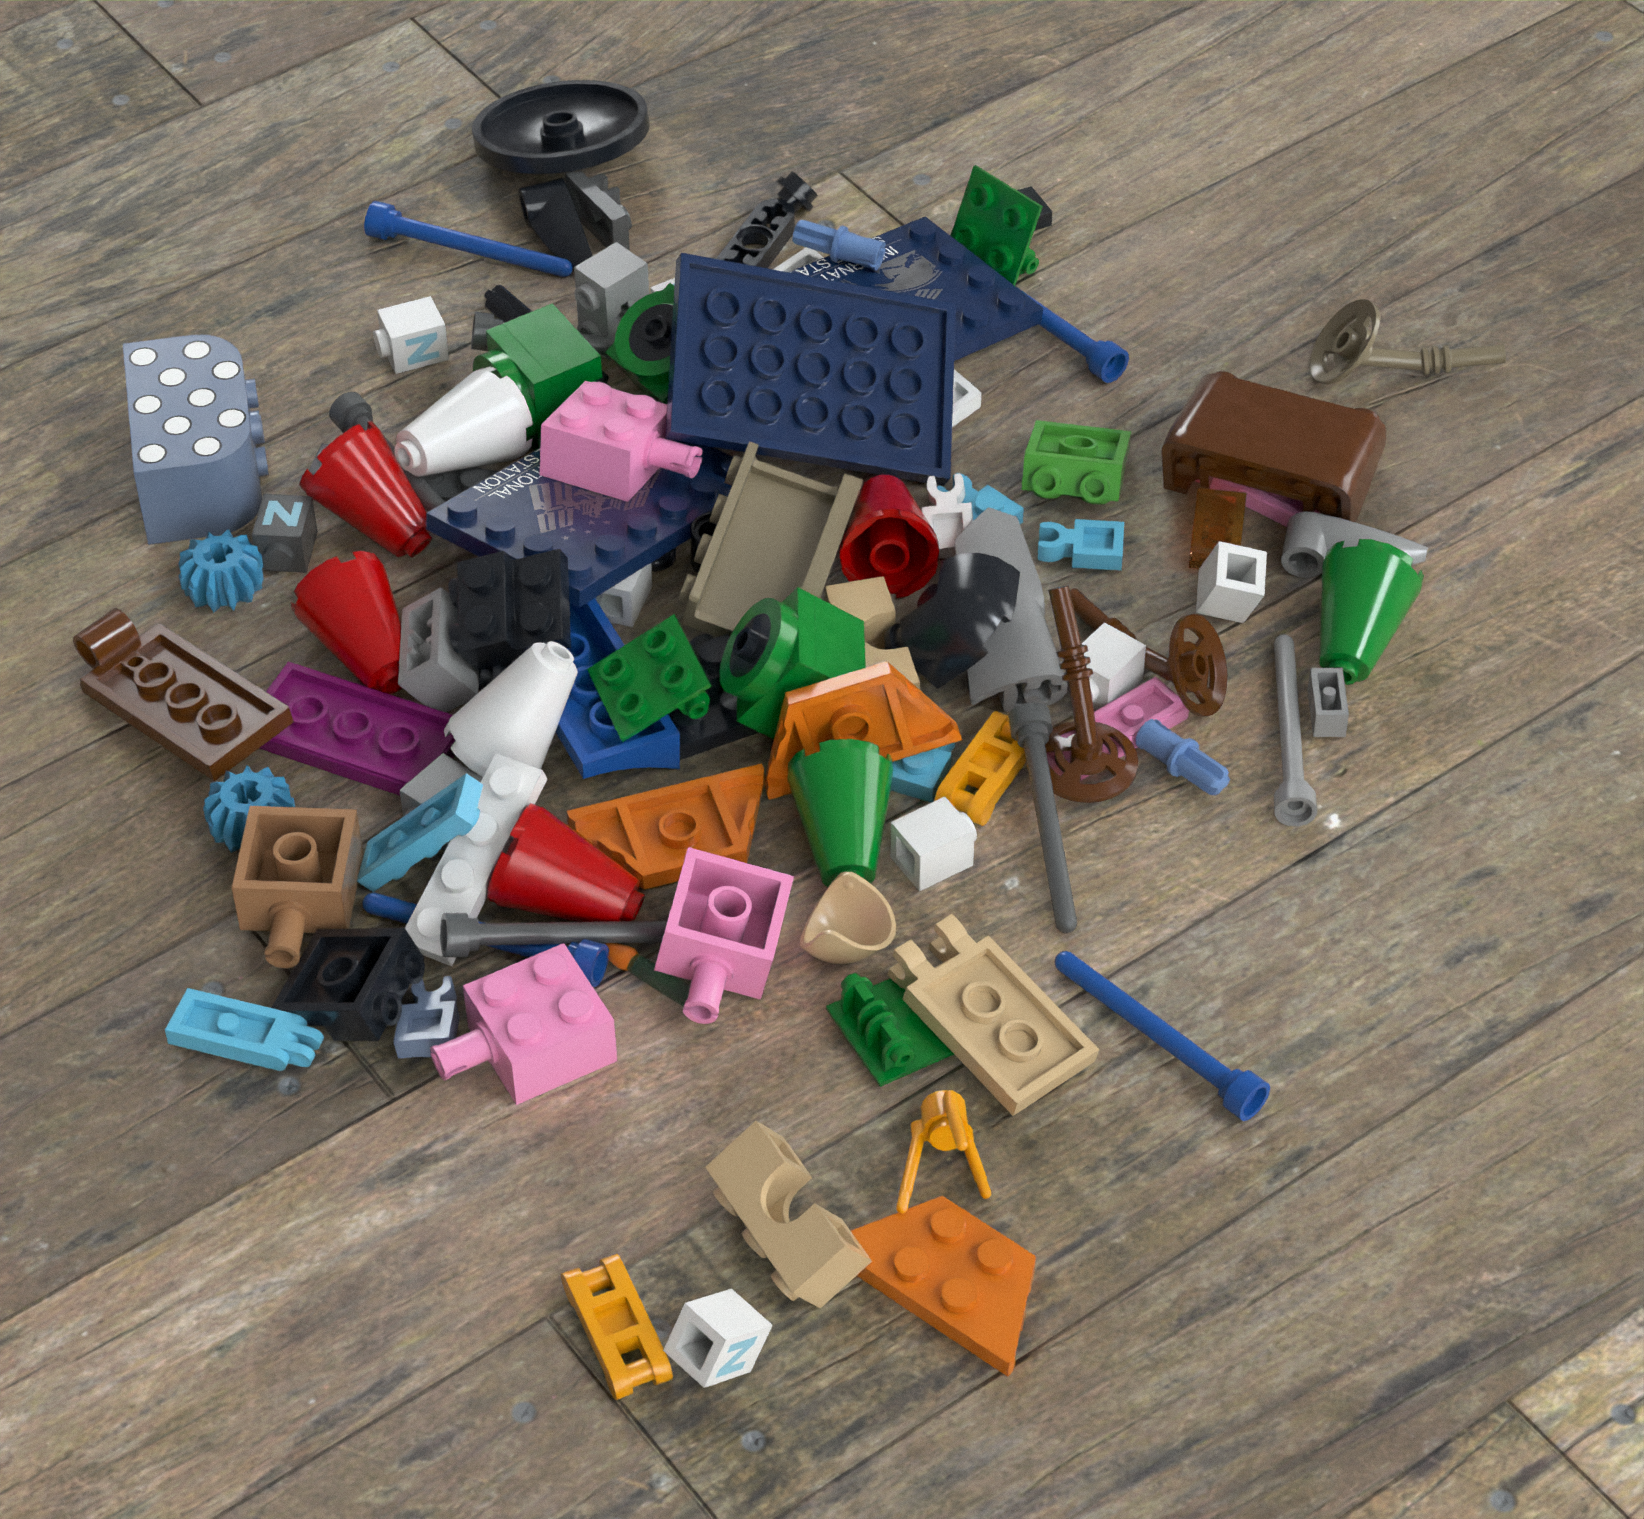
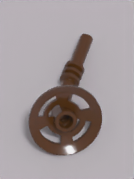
[1045,585,1138,803]
[1070,588,1228,717]

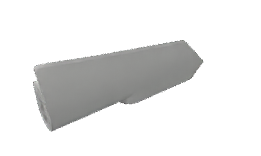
[955,507,1068,712]

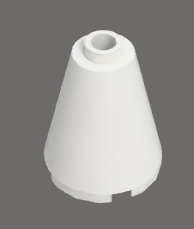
[394,367,533,476]
[444,641,578,777]

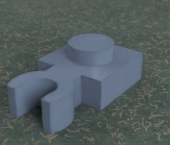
[393,976,460,1059]

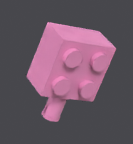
[540,381,702,502]
[654,847,794,1024]
[430,943,617,1105]

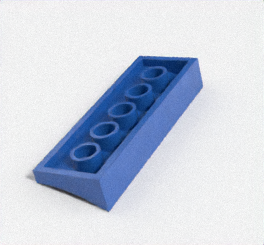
[513,598,680,779]

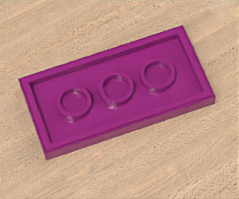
[259,661,456,796]

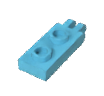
[165,988,324,1071]

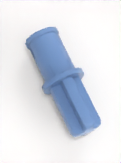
[792,220,886,271]
[1136,719,1230,796]

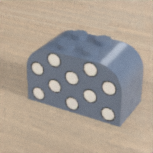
[123,335,269,545]

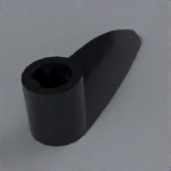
[518,178,593,267]

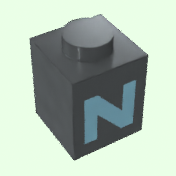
[252,494,318,573]

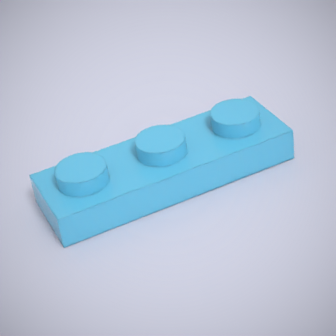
[357,773,483,892]

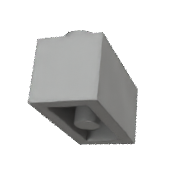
[1307,668,1349,737]

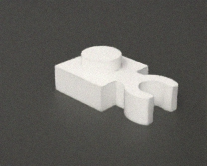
[922,473,973,559]

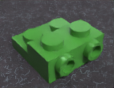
[1021,420,1131,504]

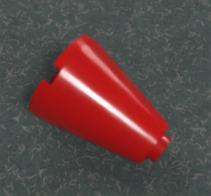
[299,421,433,558]
[839,475,939,598]
[291,551,402,694]
[487,803,645,922]

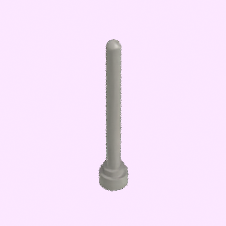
[1274,634,1317,826]

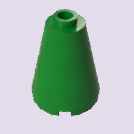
[1319,539,1424,685]
[787,739,893,887]

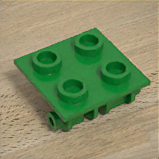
[950,165,1043,285]
[587,614,711,742]
[826,973,954,1087]

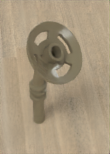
[1310,299,1506,385]

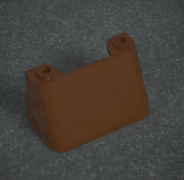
[1161,371,1386,522]

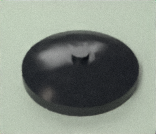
[472,80,650,174]

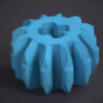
[178,529,264,613]
[203,765,295,853]

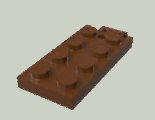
[73,608,294,781]

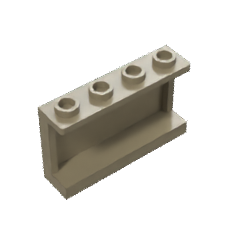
[678,441,863,637]

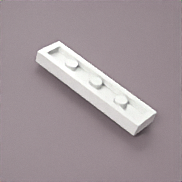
[405,753,547,966]

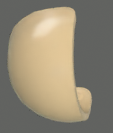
[800,872,896,964]

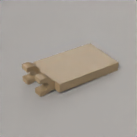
[887,914,1099,1116]

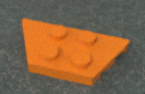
[764,661,962,800]
[566,763,765,890]
[851,1196,1036,1377]

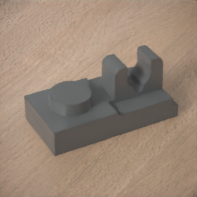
[565,170,632,250]

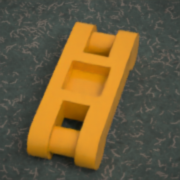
[934,711,1026,826]
[561,1254,673,1400]

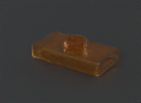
[1188,488,1247,569]

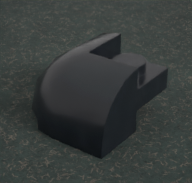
[900,553,1020,689]

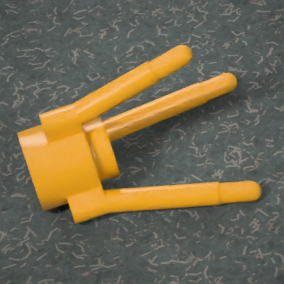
[896,1090,991,1214]

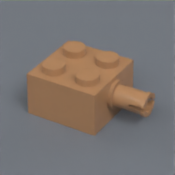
[232,806,363,968]

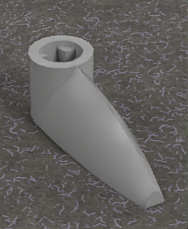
[1281,511,1428,578]

